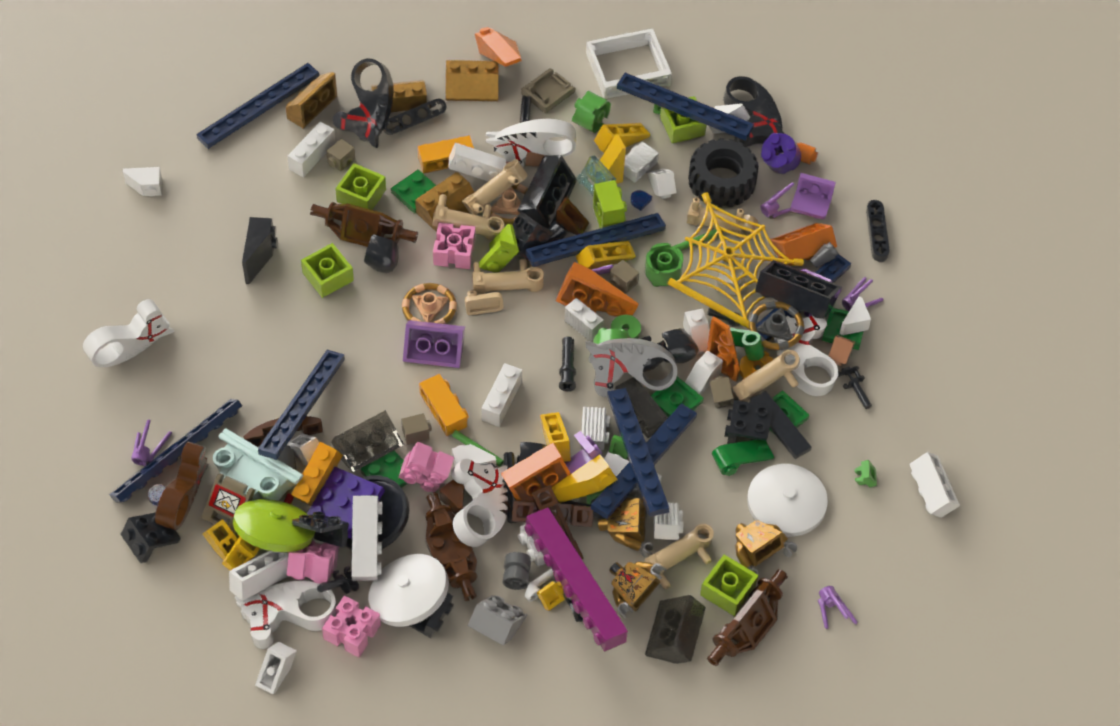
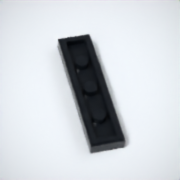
[750,391,812,459]

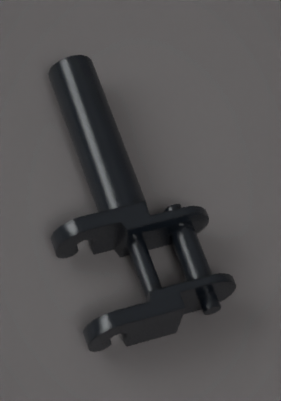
[838,366,872,409]
[317,566,359,594]

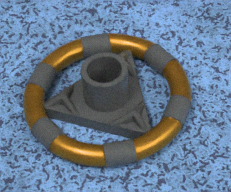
[749,301,805,350]

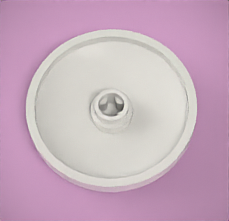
[747,464,828,537]
[368,554,449,627]

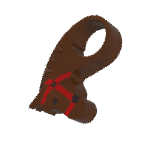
[155,442,209,530]

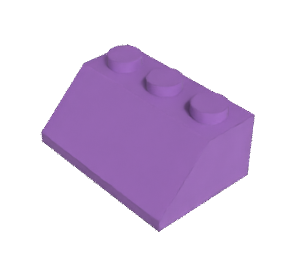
[403,320,465,368]

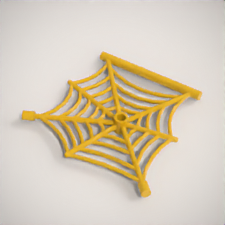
[667,192,804,329]

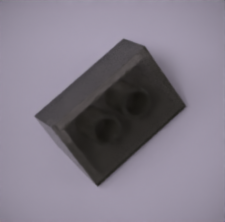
[331,410,405,473]
[645,595,706,664]

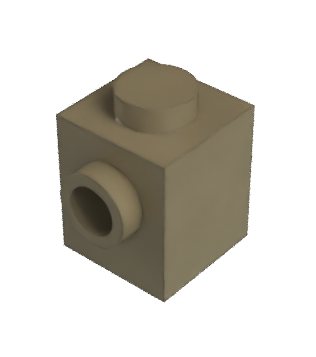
[326,138,355,172]
[609,260,639,294]
[710,376,735,408]
[401,413,432,445]

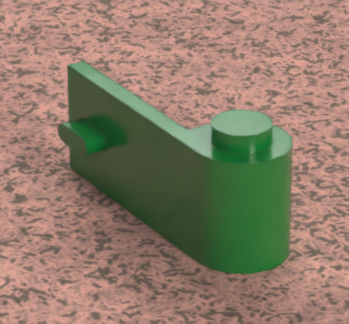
[730,328,765,361]
[711,439,775,476]

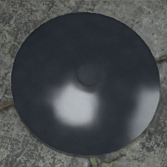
[345,475,410,550]

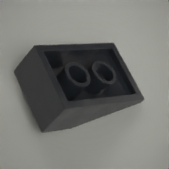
[242,217,278,284]

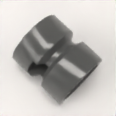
[503,552,531,590]

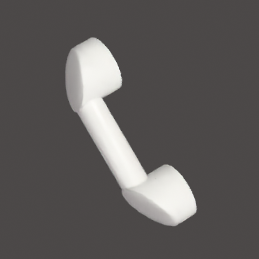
[525,569,554,602]

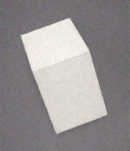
[840,297,871,335]

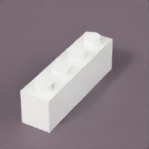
[352,496,382,581]

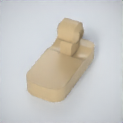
[465,290,503,315]

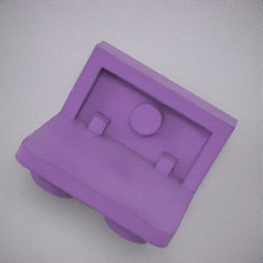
[790,173,836,219]
[565,431,603,474]

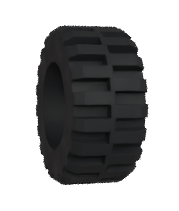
[688,138,759,208]

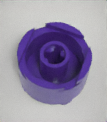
[761,133,801,174]

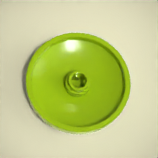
[233,499,315,552]

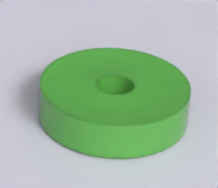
[611,315,641,339]

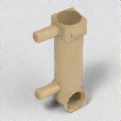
[462,159,528,215]
[432,194,505,241]
[687,197,758,240]
[472,259,544,294]
[732,350,800,402]
[643,524,714,590]

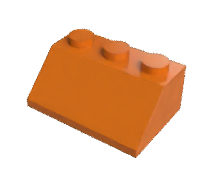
[770,223,837,266]
[501,443,571,501]

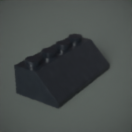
[518,155,577,228]
[755,260,842,319]

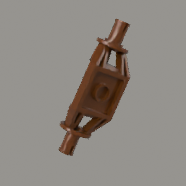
[310,202,418,247]
[425,492,478,601]
[707,569,788,667]

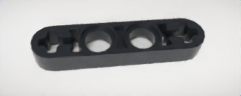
[383,98,447,135]
[866,200,890,262]

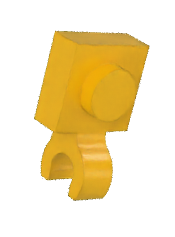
[537,581,565,611]

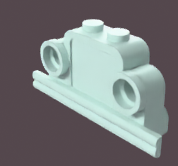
[213,428,303,501]

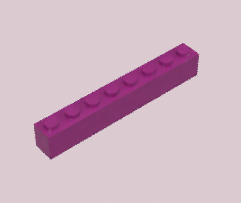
[524,507,628,652]

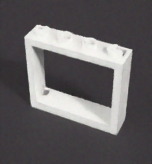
[586,28,672,99]

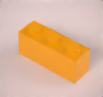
[417,135,474,174]
[419,374,469,436]
[291,442,343,506]

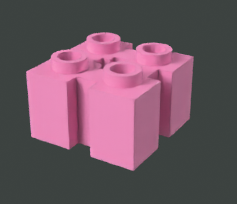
[433,223,476,269]
[398,442,454,492]
[287,541,339,583]
[322,595,381,657]

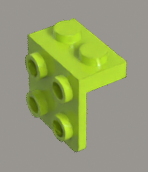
[478,224,519,273]

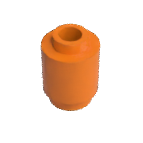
[796,142,818,165]

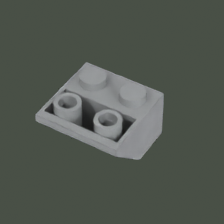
[468,595,527,645]

